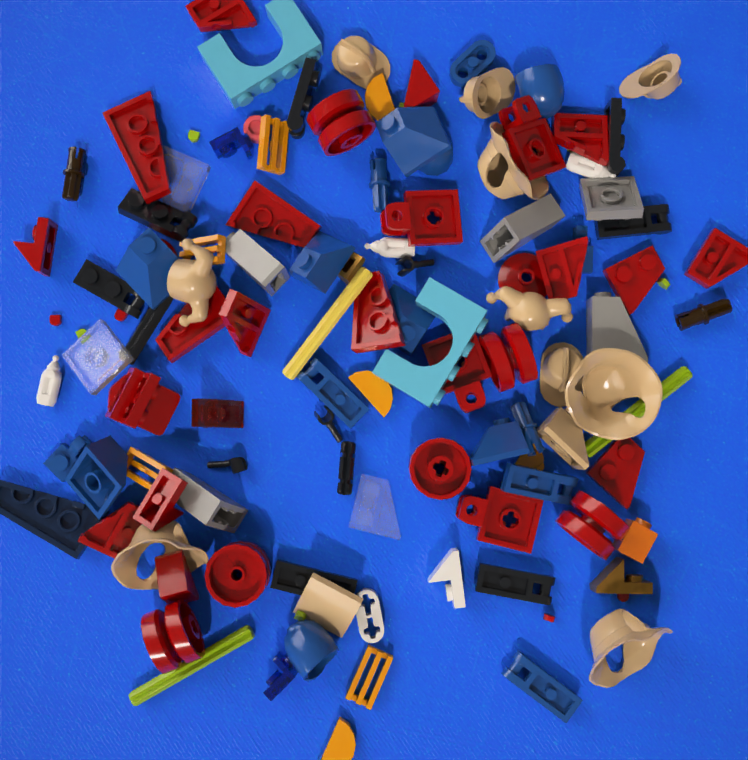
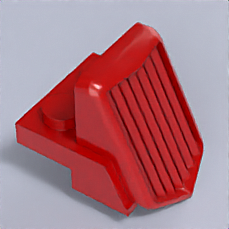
[105,368,180,436]

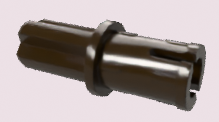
[62,147,86,202]
[675,299,732,331]

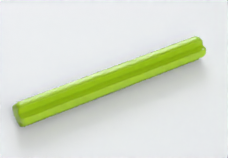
[585,366,693,458]
[128,625,255,706]

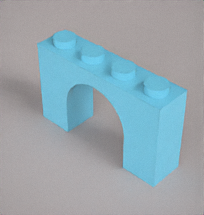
[197,0,323,109]
[372,277,489,409]

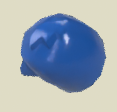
[515,64,565,119]
[284,620,339,682]

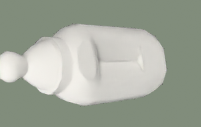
[566,152,616,178]
[364,237,415,258]
[36,355,62,407]

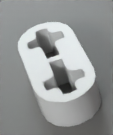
[356,588,384,643]

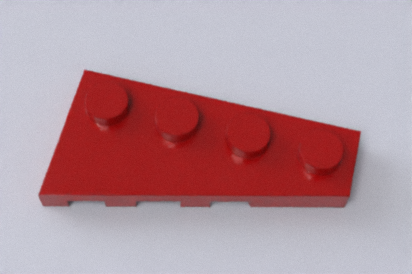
[102,91,172,204]

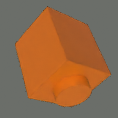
[612,517,658,564]

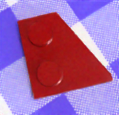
[185,0,257,32]
[552,113,609,166]
[684,228,748,289]
[535,236,589,299]
[602,245,665,315]
[219,289,271,357]
[586,438,645,509]
[77,501,142,559]

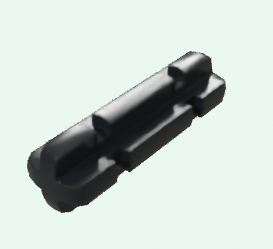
[337,441,356,495]

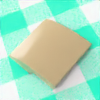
[293,572,363,638]

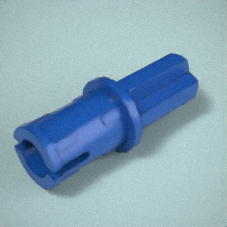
[369,158,390,213]
[511,401,545,456]

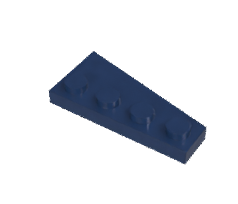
[0,480,110,559]

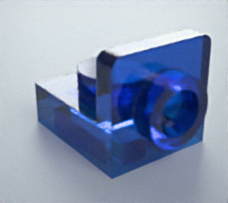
[209,127,254,160]
[263,651,298,701]

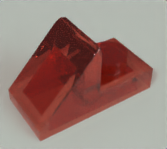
[191,398,244,428]

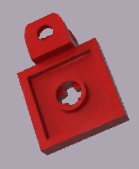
[499,95,566,182]
[380,189,463,247]
[422,333,492,413]
[455,486,544,554]

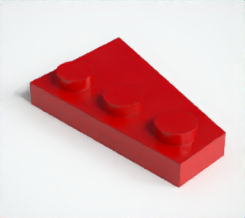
[225,180,322,248]
[351,271,406,353]
[155,286,225,363]

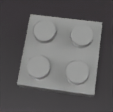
[579,176,644,221]

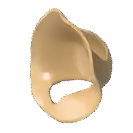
[477,122,549,200]
[565,348,663,440]
[111,520,209,590]
[589,609,673,688]

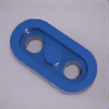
[449,40,496,88]

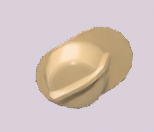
[332,36,390,89]
[619,53,682,100]
[459,67,515,119]
[539,342,583,407]

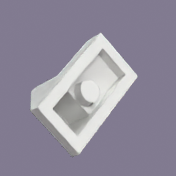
[427,548,466,609]

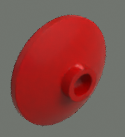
[498,253,547,297]

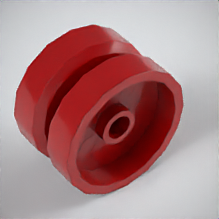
[306,89,376,156]
[479,323,538,393]
[408,438,472,500]
[555,490,630,560]
[204,540,272,608]
[141,599,205,674]

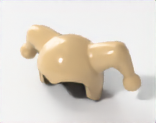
[167,238,217,327]
[486,286,573,331]

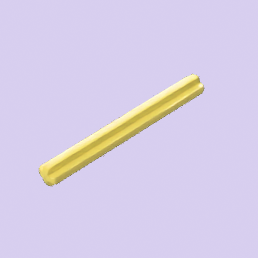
[282,267,373,380]

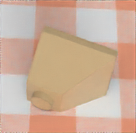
[536,407,589,470]

